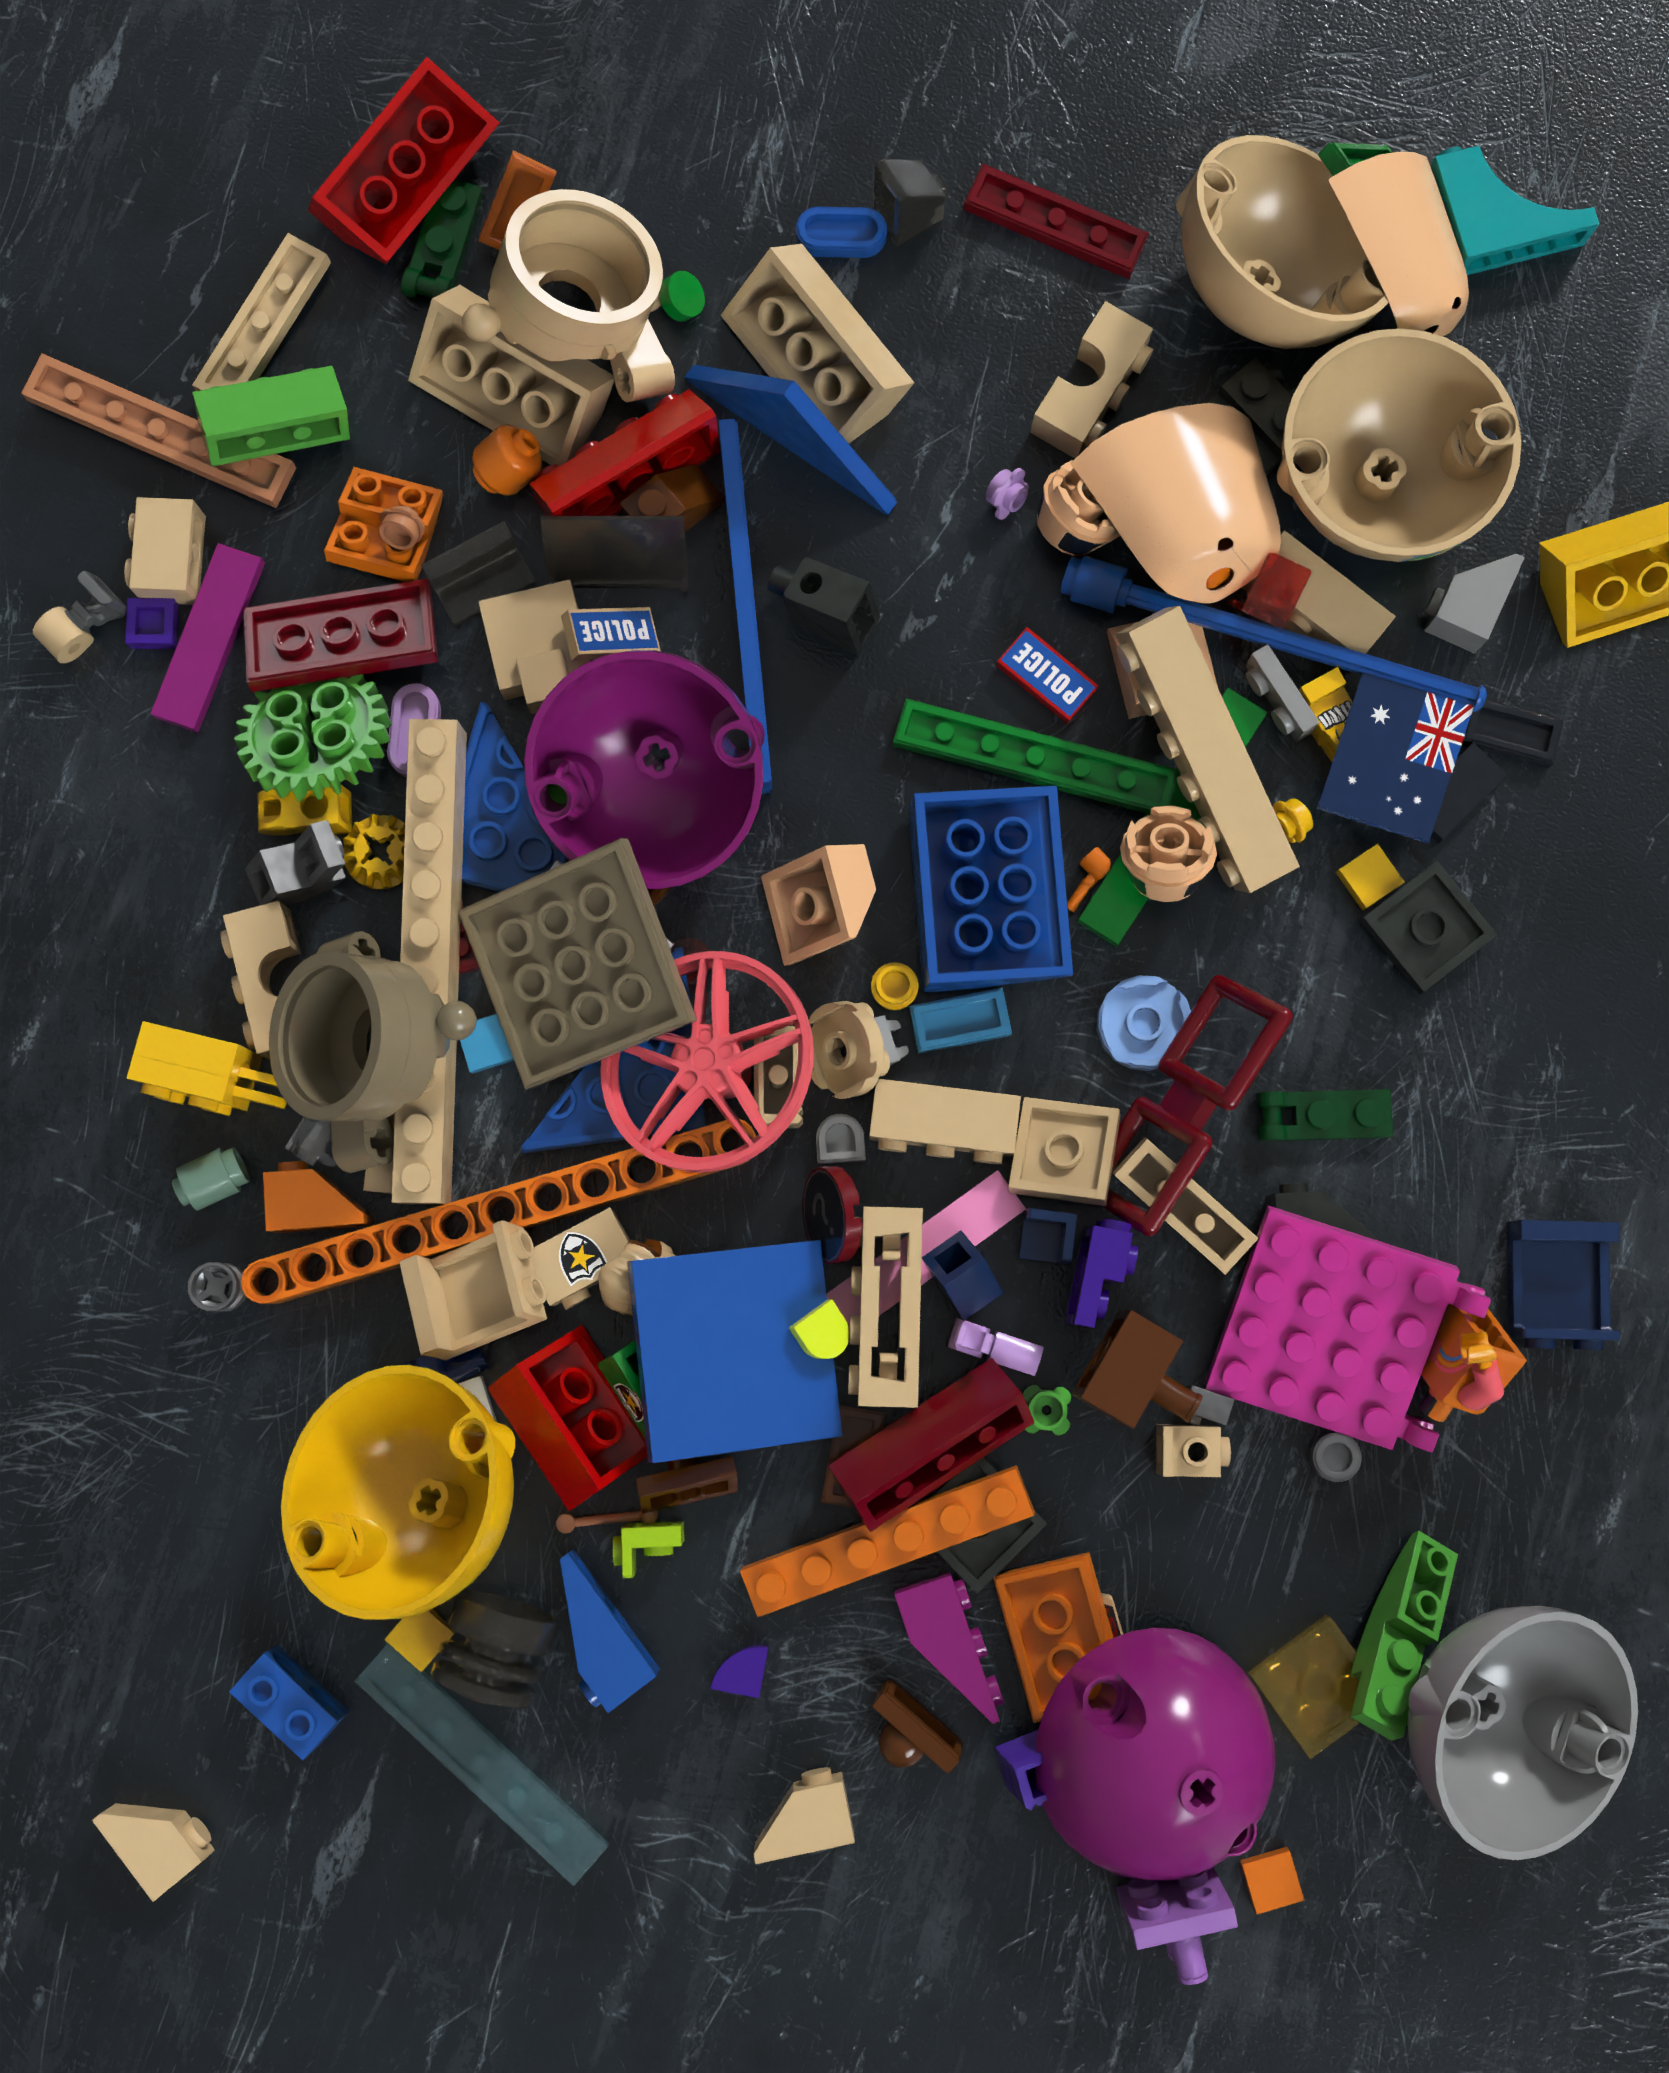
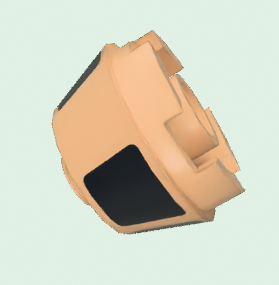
[1037,460,1121,556]
[1120,806,1217,902]

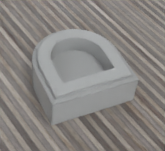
[816,1114,866,1164]

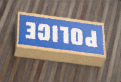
[561,607,661,661]

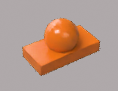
[478,150,556,250]

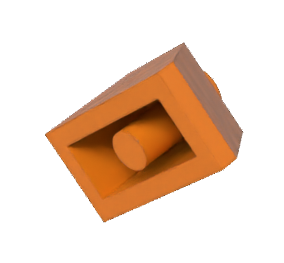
[263,1161,373,1233]

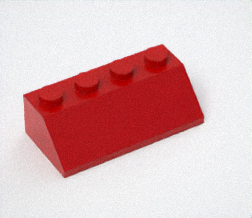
[308,57,500,264]
[529,389,721,546]

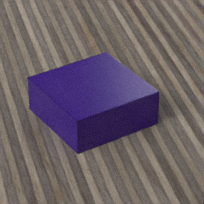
[125,598,179,649]

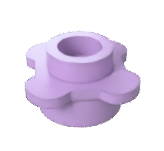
[986,468,1029,520]

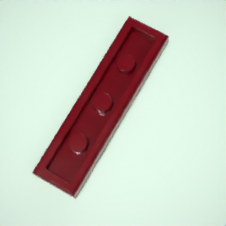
[963,163,1149,280]

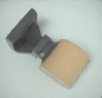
[33,571,127,664]

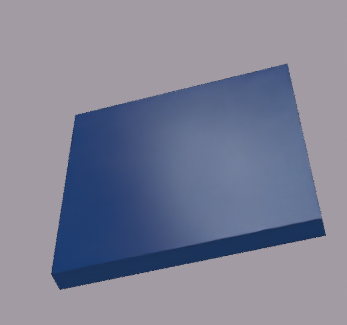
[627,1240,843,1463]

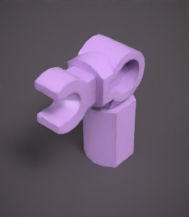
[947,1318,1044,1376]

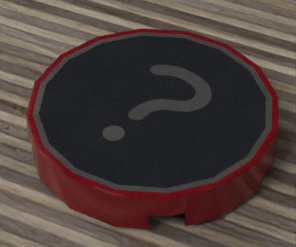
[802,1166,862,1264]

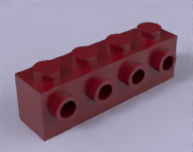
[828,1358,1035,1532]

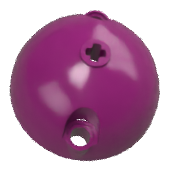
[524,650,765,889]
[1035,1628,1276,1880]

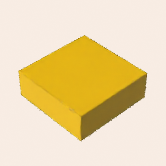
[1335,844,1405,911]
[384,1609,457,1672]

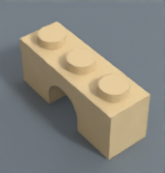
[1030,301,1154,458]
[220,901,301,1059]

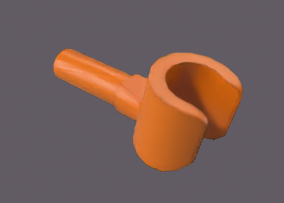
[1067,847,1111,913]

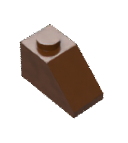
[620,464,725,557]

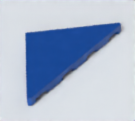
[684,365,897,515]
[462,702,569,893]
[521,947,706,1154]

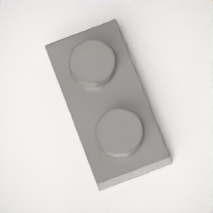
[1246,644,1320,743]

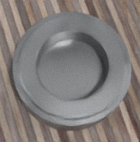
[1309,1432,1362,1482]

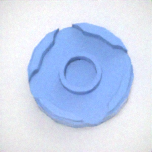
[1096,975,1191,1071]

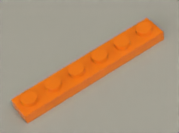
[740,1465,1035,1617]

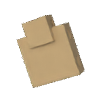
[478,579,591,714]

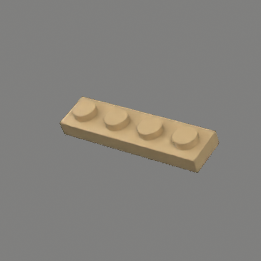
[192,233,331,391]

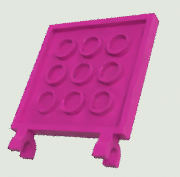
[1204,1206,1491,1453]

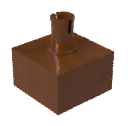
[1071,1310,1203,1429]

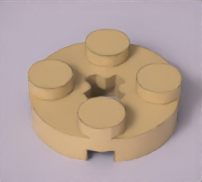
[809,1001,890,1099]

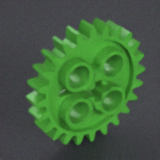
[234,674,392,801]

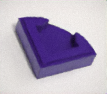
[710,1645,769,1698]

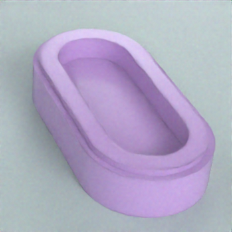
[387,683,441,778]

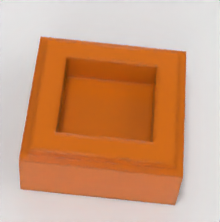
[1239,1847,1305,1915]

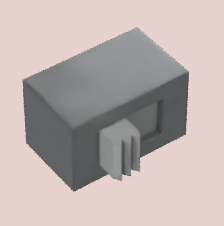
[1187,1385,1234,1426]

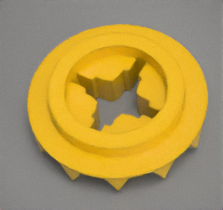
[343,814,405,889]

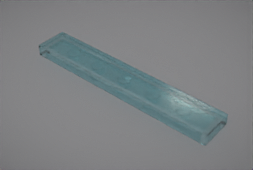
[355,1643,609,1886]

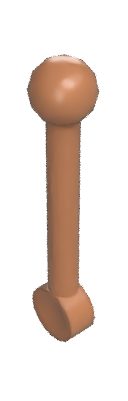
[556,1510,658,1534]

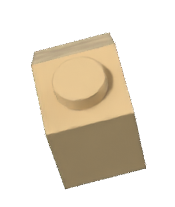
[754,1767,855,1864]
[92,1803,215,1902]

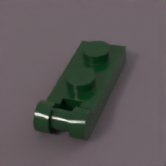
[401,180,485,299]
[1256,1089,1393,1142]

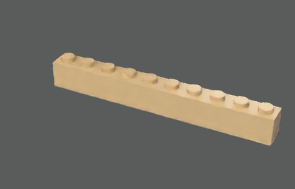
[392,719,467,1205]

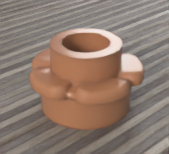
[379,506,425,550]

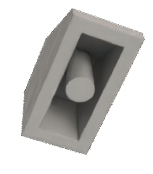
[1424,554,1525,654]

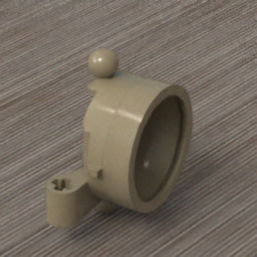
[269,931,477,1173]

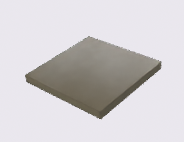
[458,838,697,1090]

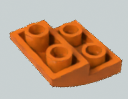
[324,467,443,582]

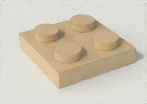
[1008,1097,1121,1206]

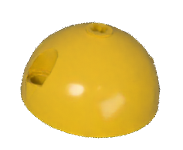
[281,1365,515,1620]

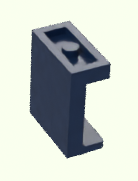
[1507,1220,1620,1350]

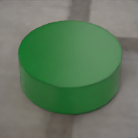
[659,271,705,322]

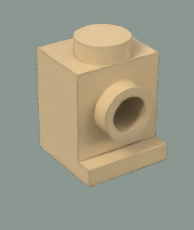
[1156,1424,1231,1477]

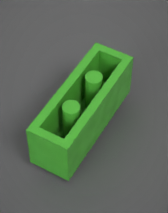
[192,366,350,466]

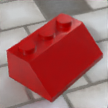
[487,1325,648,1511]

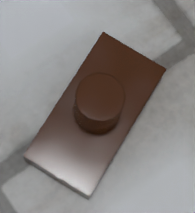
[636,1456,738,1514]

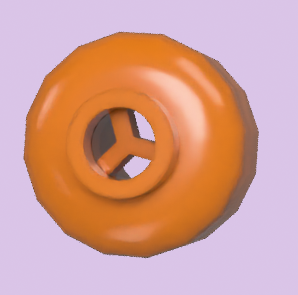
[473,424,542,496]

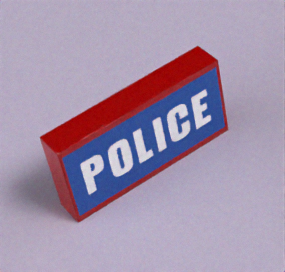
[996,627,1099,724]

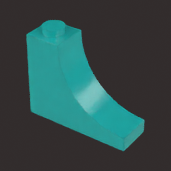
[1430,145,1600,275]

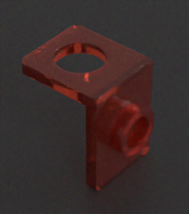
[1228,552,1311,629]

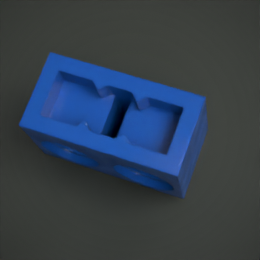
[229,1645,350,1760]

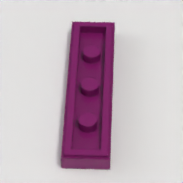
[150,543,265,733]

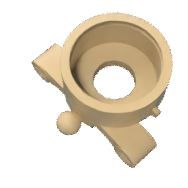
[462,189,675,402]

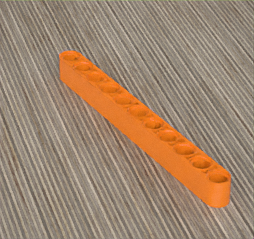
[241,1119,756,1304]

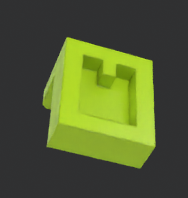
[613,1521,685,1578]

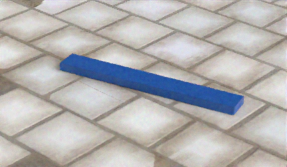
[718,419,773,794]

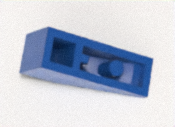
[560,1549,660,1713]

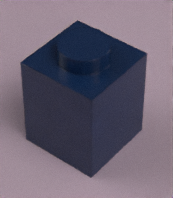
[922,1230,1003,1321]

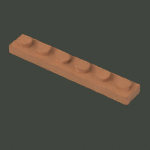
[21,353,296,508]

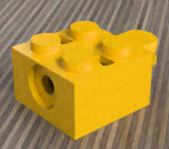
[126,1021,287,1116]

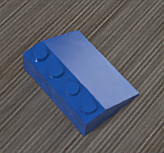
[908,786,1073,992]

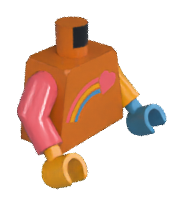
[1419,1303,1527,1422]

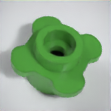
[1023,1385,1071,1435]

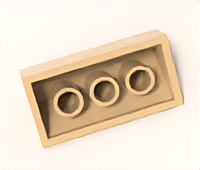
[721,244,914,444]
[408,285,615,466]

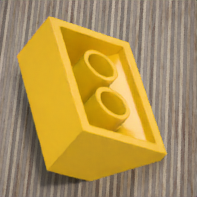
[1539,502,1669,648]

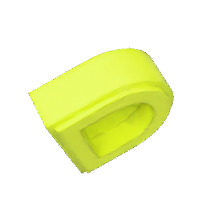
[789,1299,850,1359]

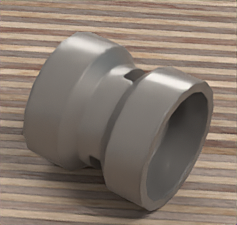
[188,1262,246,1311]

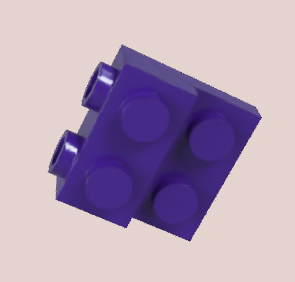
[1064,1219,1138,1328]

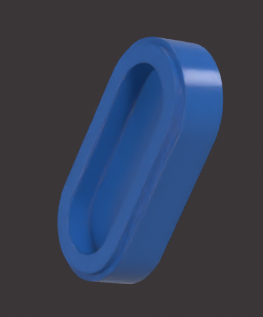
[796,206,887,258]

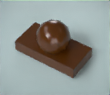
[872,1678,963,1774]

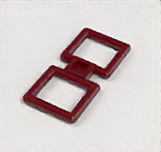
[1102,975,1293,1236]

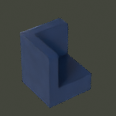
[1018,1208,1077,1265]

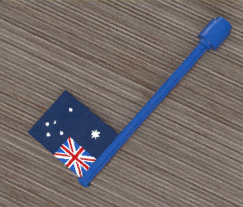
[1061,555,1487,843]

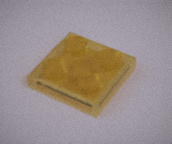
[1247,1614,1360,1759]

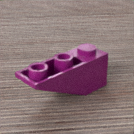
[893,1570,1004,1724]

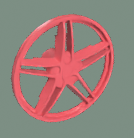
[600,951,814,1172]

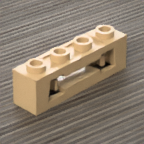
[848,1206,923,1408]

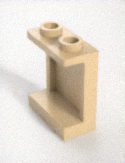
[399,1220,547,1360]

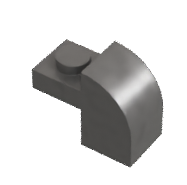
[245,820,346,906]

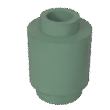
[172,1147,250,1211]

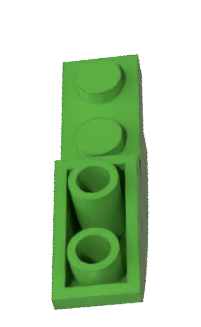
[1350,1531,1458,1741]

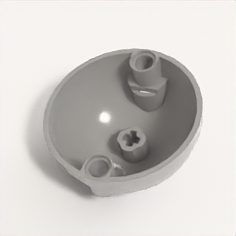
[1407,1606,1638,1860]

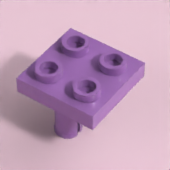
[1116,1867,1238,1985]

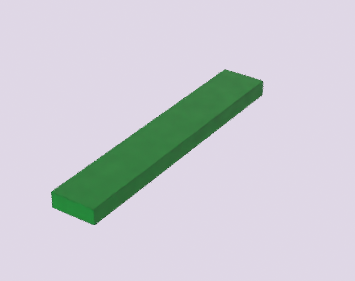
[1077,688,1268,947]
[893,698,1179,814]

